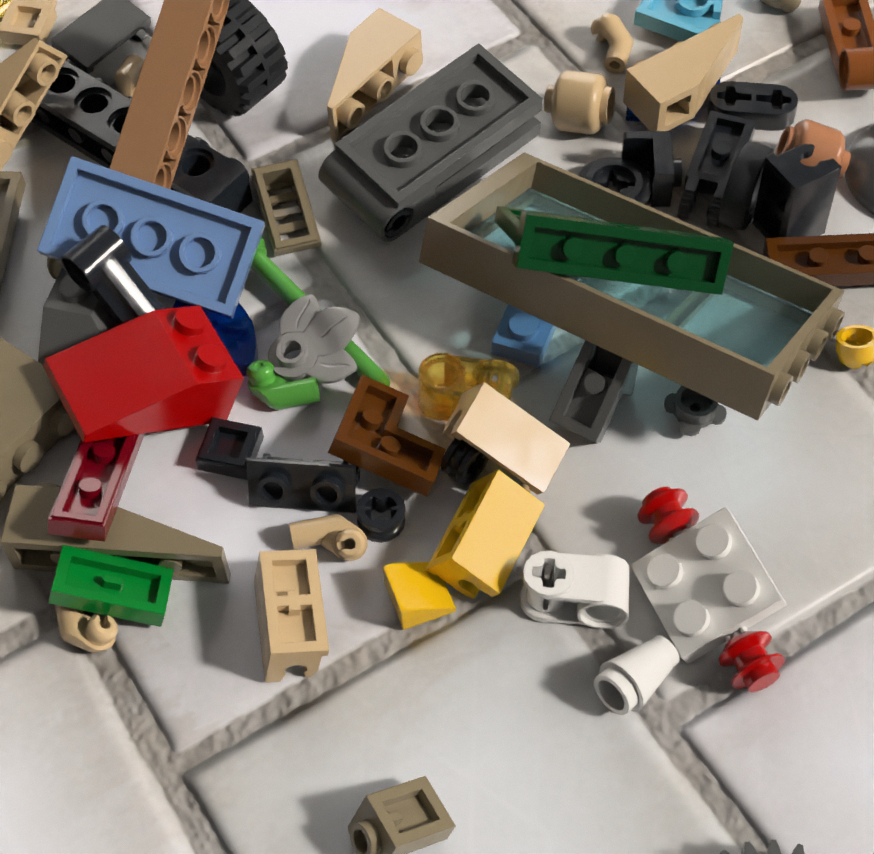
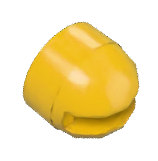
[836,325,874,370]

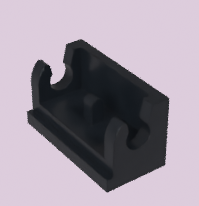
[752,144,842,238]

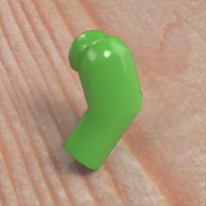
[246,360,320,410]

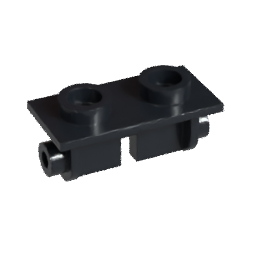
[247,453,360,513]

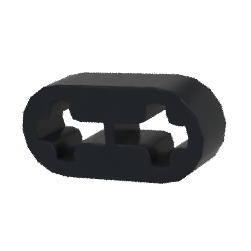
[707,81,798,131]

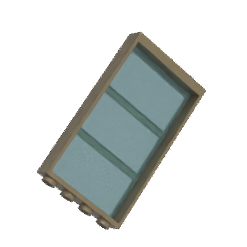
[419,152,845,421]

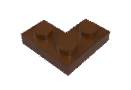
[328,375,446,497]

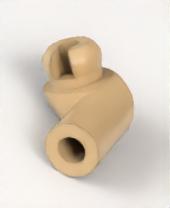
[114,54,144,97]
[55,605,118,653]

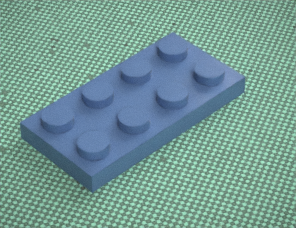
[37,156,265,319]

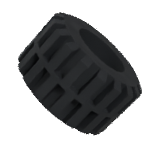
[200,0,288,117]

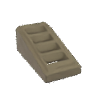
[251,159,321,257]

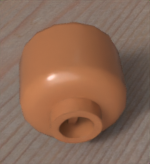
[775,119,851,179]

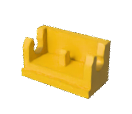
[425,469,545,599]

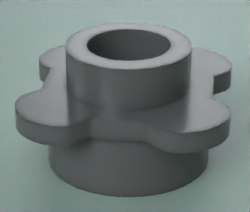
[664,386,727,436]

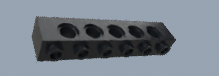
[31,58,253,213]

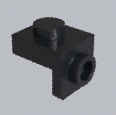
[621,131,682,207]

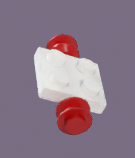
[630,487,787,692]

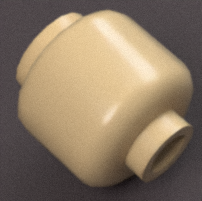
[544,70,615,134]

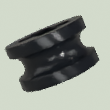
[440,438,489,486]
[356,488,406,543]

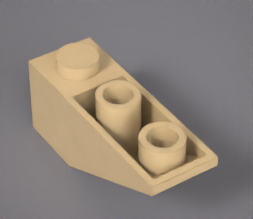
[327,8,423,142]
[623,14,743,131]
[0,38,68,171]

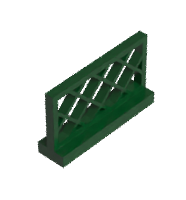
[494,206,734,295]

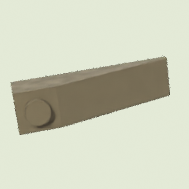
[0,483,231,584]

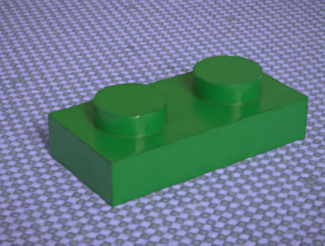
[48,545,174,627]

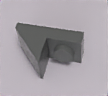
[549,340,638,443]

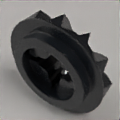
[578,157,652,205]

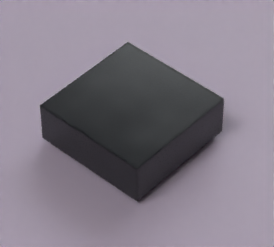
[195,417,264,480]

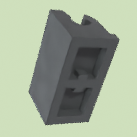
[51,0,151,74]

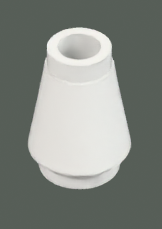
[594,635,679,715]

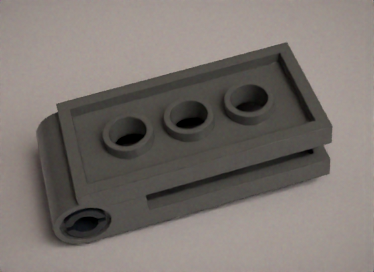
[318,43,543,242]

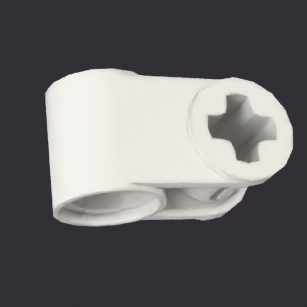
[520,551,630,629]

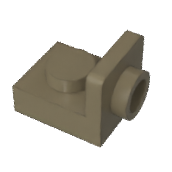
[348,776,456,854]

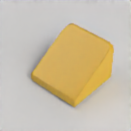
[382,562,456,630]

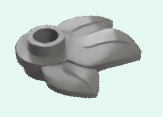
[268,294,360,384]

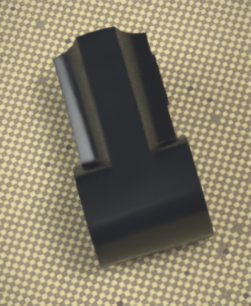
[60,225,163,326]

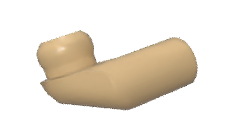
[591,13,634,74]
[289,514,367,561]

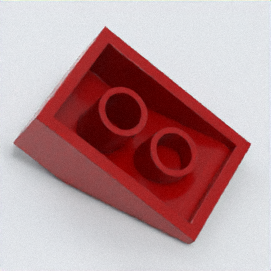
[43,305,244,443]

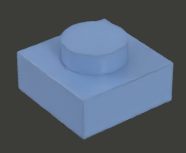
[491,304,556,368]

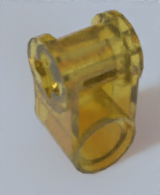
[418,353,520,421]

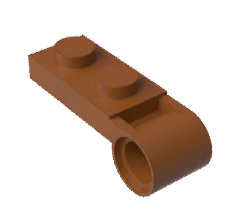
[818,0,874,91]

